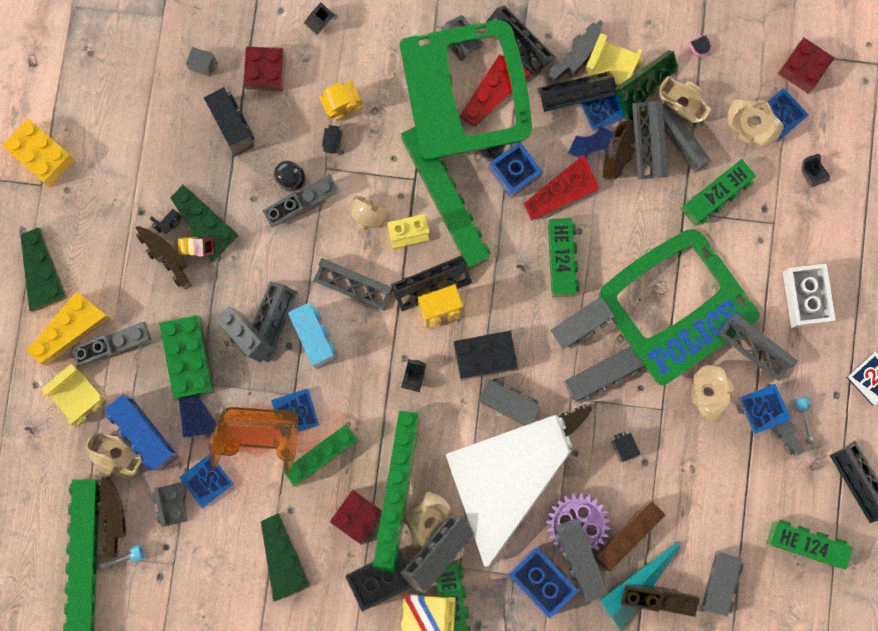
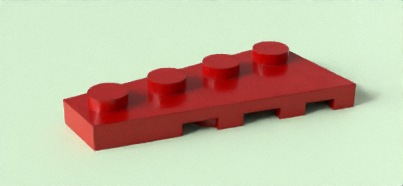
[460,54,531,127]
[523,154,600,221]

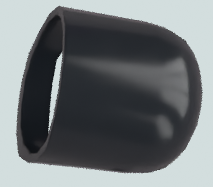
[274,160,306,191]

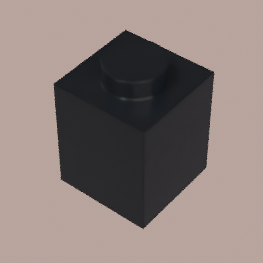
[303,2,335,35]
[611,431,640,463]

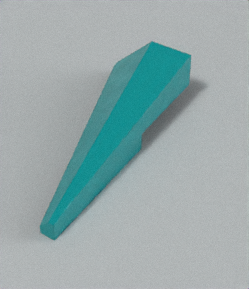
[599,542,681,631]

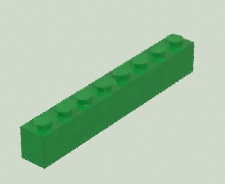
[401,127,491,270]
[373,410,421,572]
[63,479,100,631]

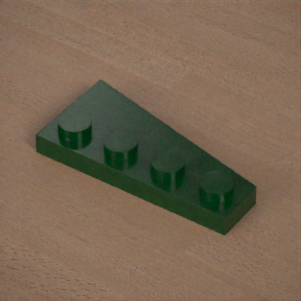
[616,50,678,121]
[170,184,239,263]
[20,227,67,312]
[260,513,310,602]

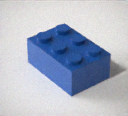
[507,546,578,619]

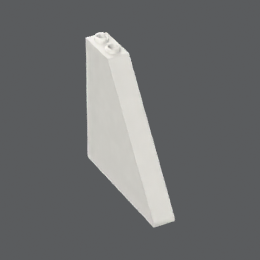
[446,415,573,567]

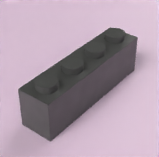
[563,346,644,403]
[401,514,475,593]
[555,518,609,603]

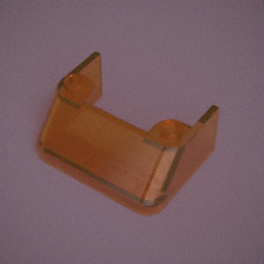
[208,407,299,474]

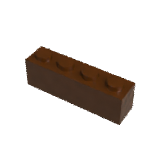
[594,501,665,571]

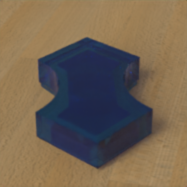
[568,127,614,159]

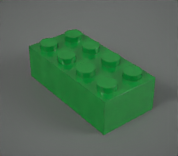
[159,315,215,400]

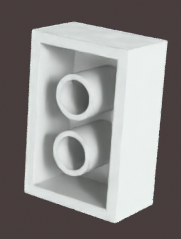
[783,264,836,328]

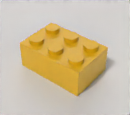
[2,118,75,188]
[418,285,463,328]

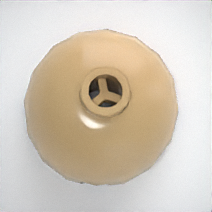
[351,195,390,230]

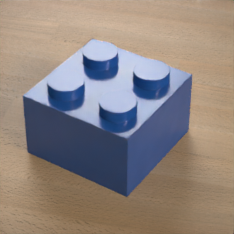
[488,142,543,198]

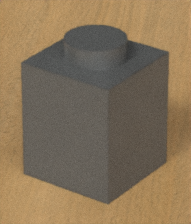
[186,47,217,77]

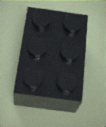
[203,87,255,156]
[453,331,518,381]
[345,549,412,612]

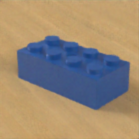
[105,394,179,471]

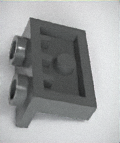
[441,15,484,61]
[152,483,188,527]

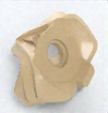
[660,77,712,123]
[728,99,784,146]
[691,365,734,423]
[85,433,142,479]
[404,492,451,551]

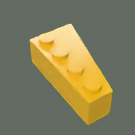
[26,291,111,366]

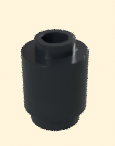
[322,125,343,154]

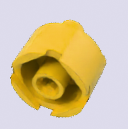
[319,80,362,121]

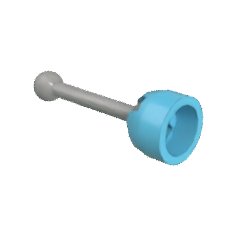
[794,397,814,444]
[98,545,145,570]

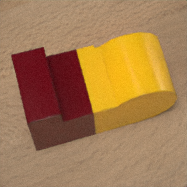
[178,237,214,256]

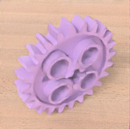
[546,492,610,552]

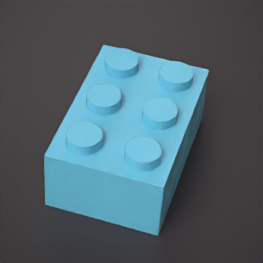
[288,303,338,369]

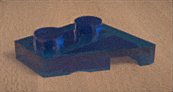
[179,396,222,438]

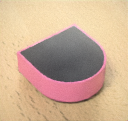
[688,34,711,57]

